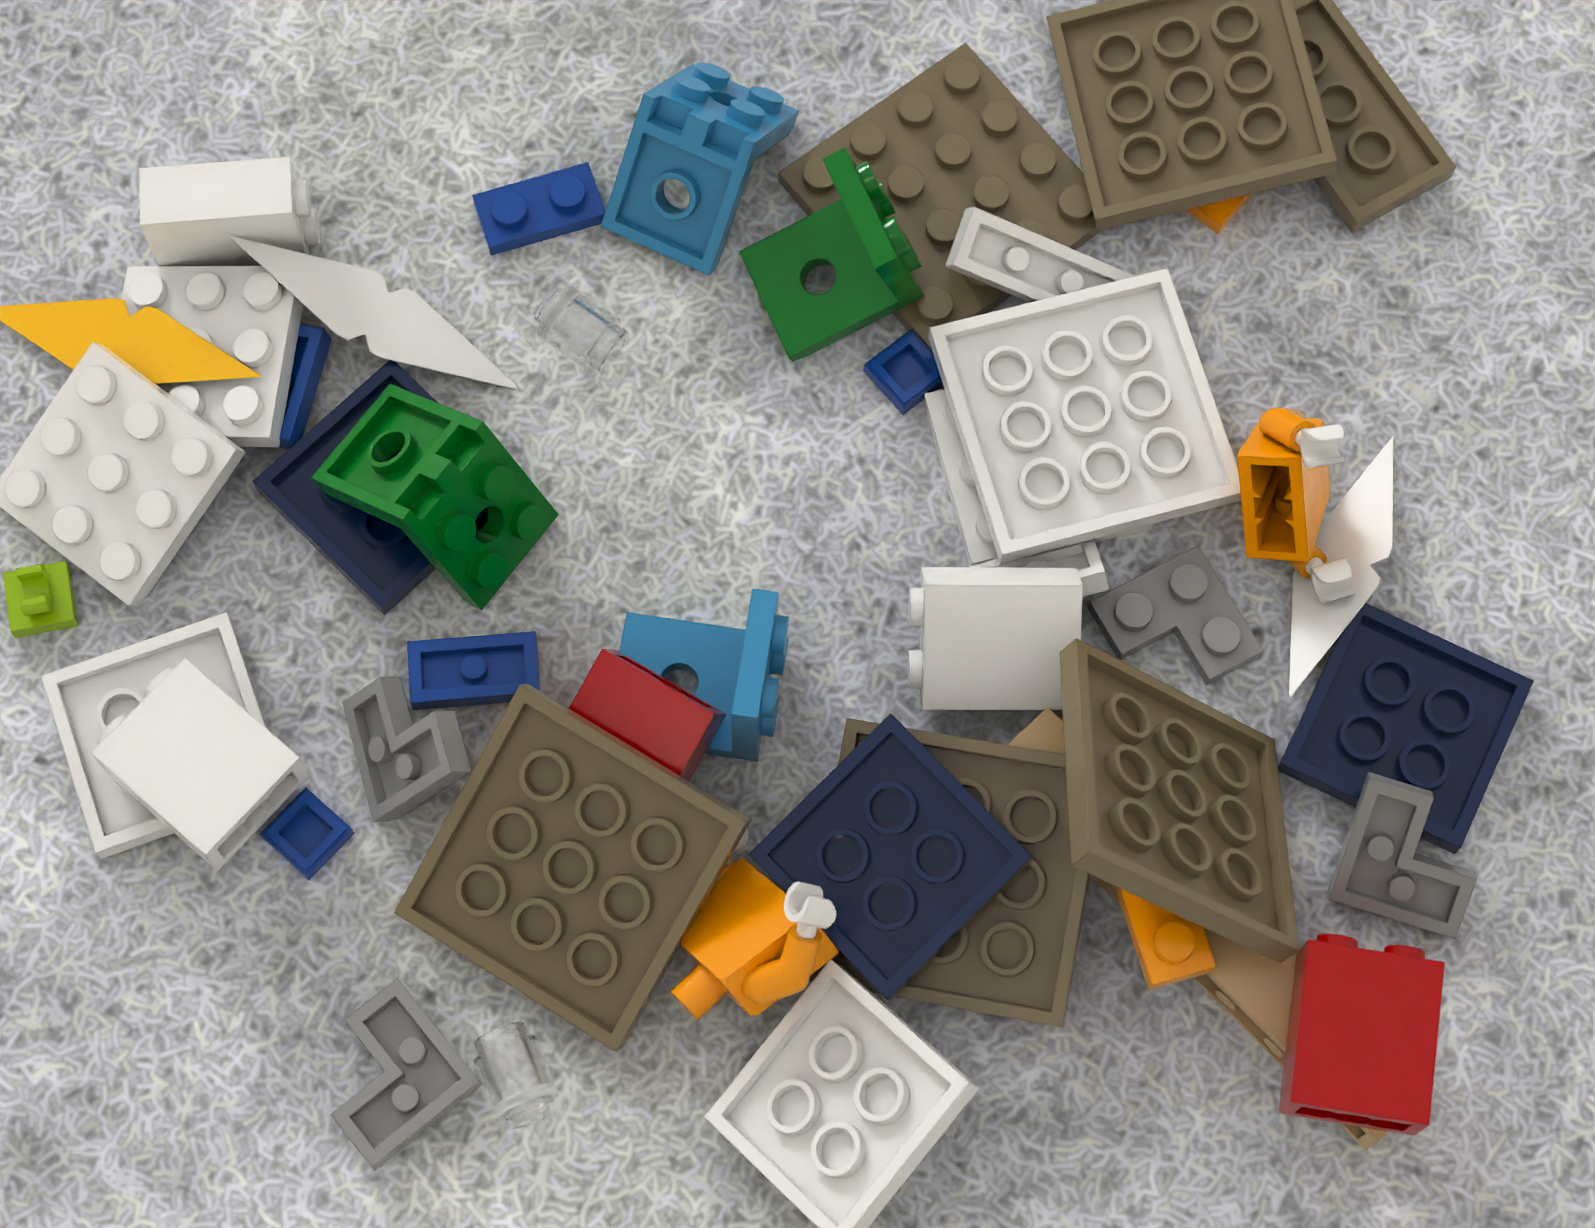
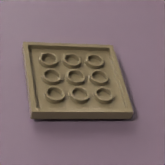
[1046,0,1338,231]
[778,43,1102,352]
[1060,638,1299,963]
[394,684,752,1052]
[809,718,1090,1028]

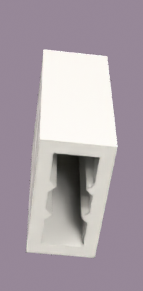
[139,157,320,266]
[908,567,1083,710]
[91,658,309,871]

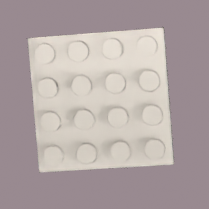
[928,268,1241,563]

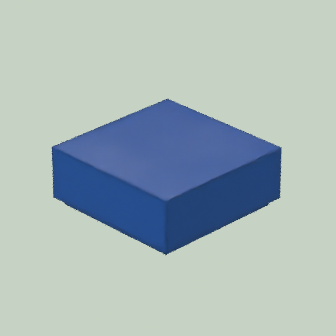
[864,329,943,415]
[260,787,355,880]

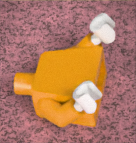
[1237,407,1355,603]
[670,829,839,1021]

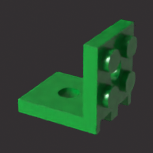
[739,147,925,362]
[311,384,559,610]

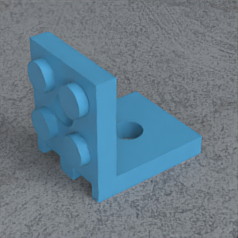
[600,63,799,275]
[619,588,789,762]

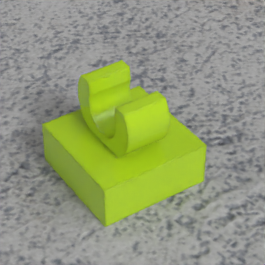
[3,561,79,638]

